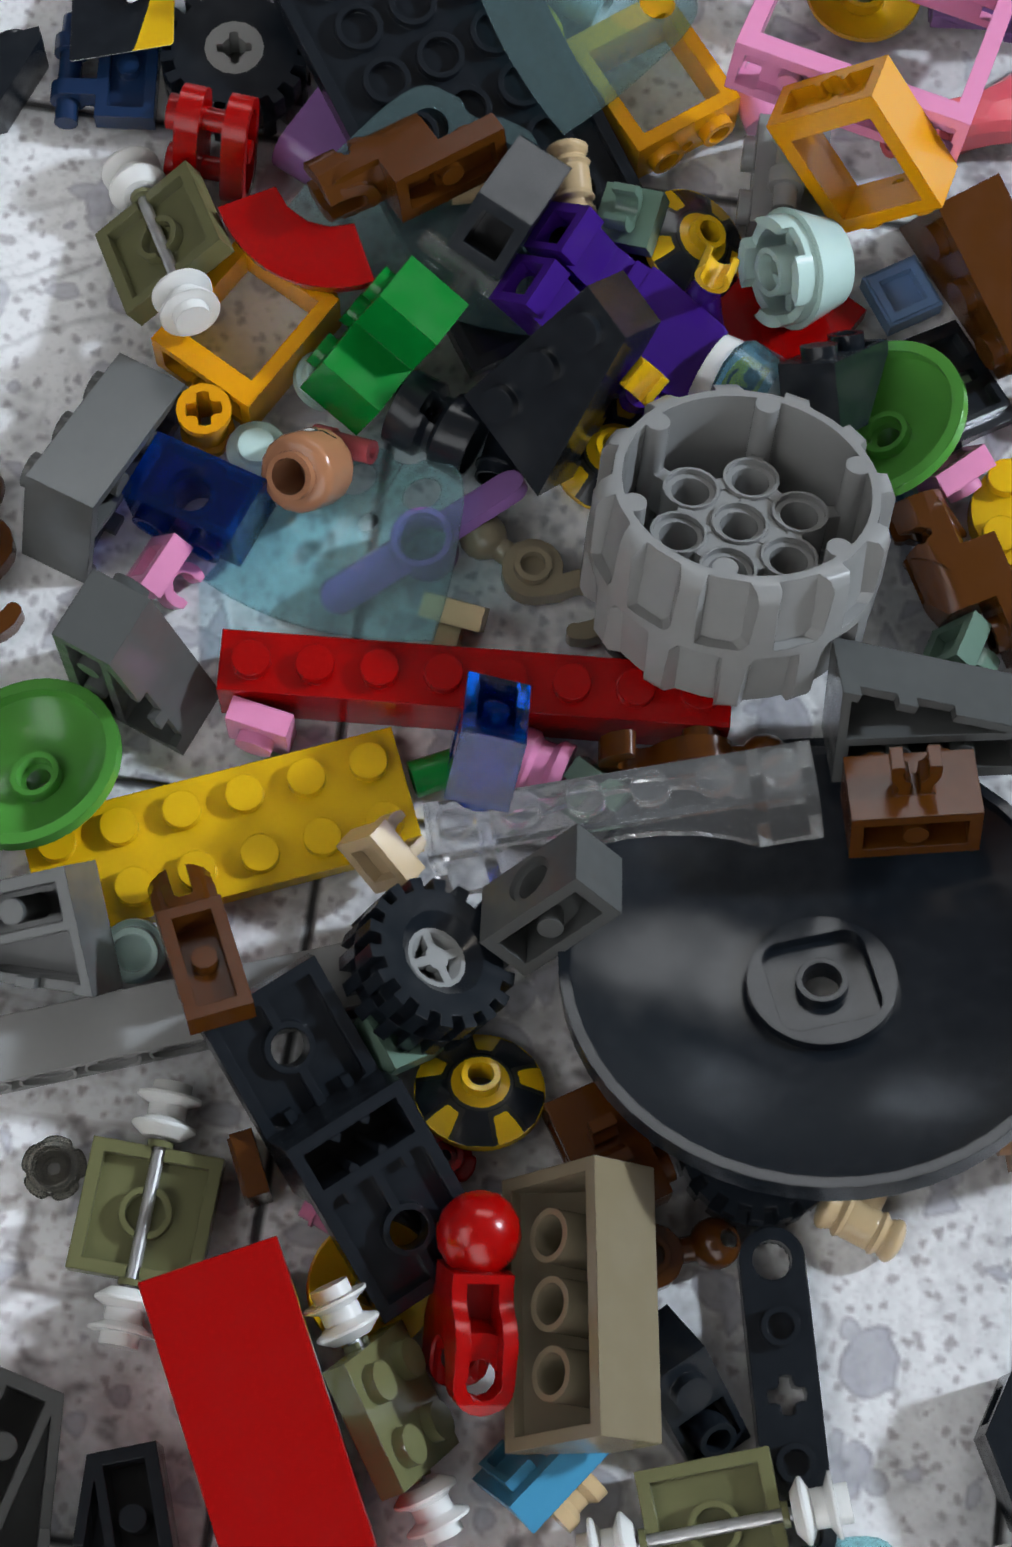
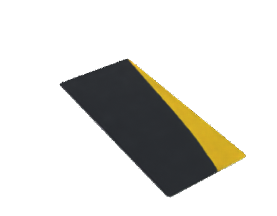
[69,0,175,61]

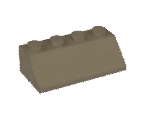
[502,1155,662,1455]

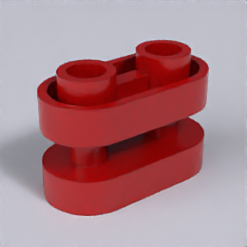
[163,82,260,203]

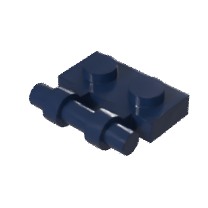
[50,12,162,130]

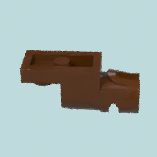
[303,113,507,223]
[889,489,1012,669]
[148,864,257,1036]

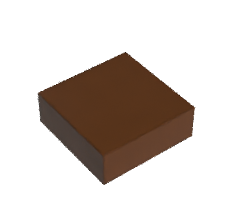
[227,1128,273,1208]

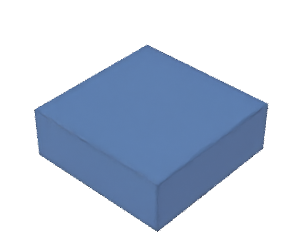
[859,255,943,337]

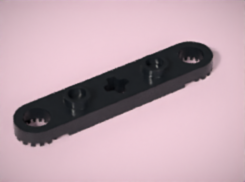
[737,1227,837,1547]

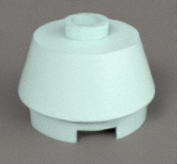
[738,207,855,330]

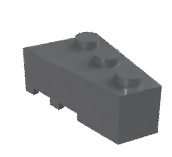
[821,637,1012,782]
[0,860,124,997]

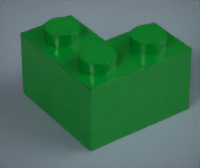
[300,255,469,436]

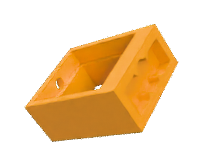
[566,0,741,179]
[766,54,958,233]
[151,241,342,425]

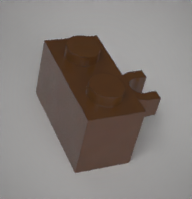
[840,744,985,858]
[542,1081,677,1208]

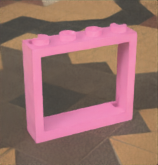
[724,0,1012,163]

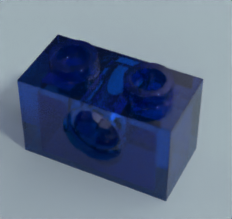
[121,431,276,567]
[443,671,532,813]

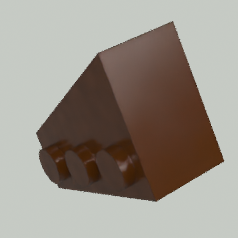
[899,173,1012,380]

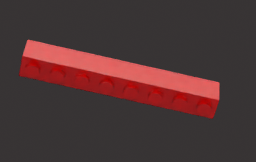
[216,629,731,745]

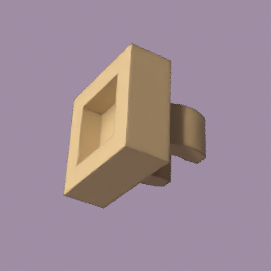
[418,592,490,646]
[336,810,426,894]

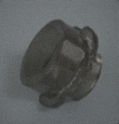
[21,1135,87,1201]

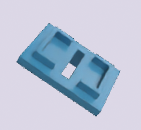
[472,1439,609,1534]

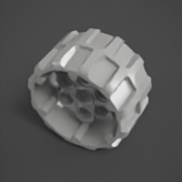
[580,384,896,707]

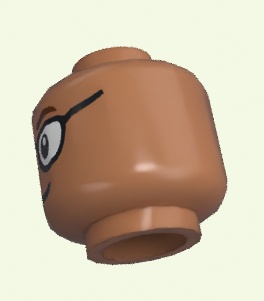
[261,426,354,513]

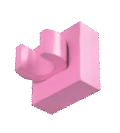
[126,533,205,610]

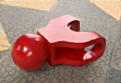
[422,1190,522,1417]

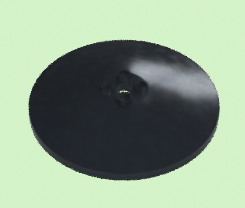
[558,738,1012,1201]

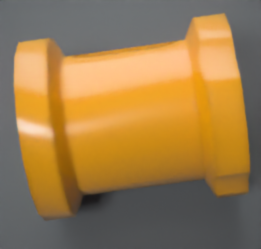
[175,383,235,459]

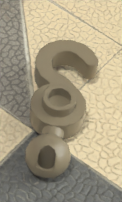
[459,516,602,648]

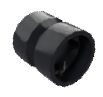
[381,369,489,480]

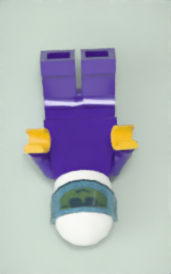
[488,201,787,414]

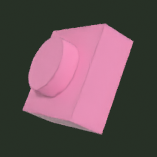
[916,444,997,503]
[225,695,297,757]

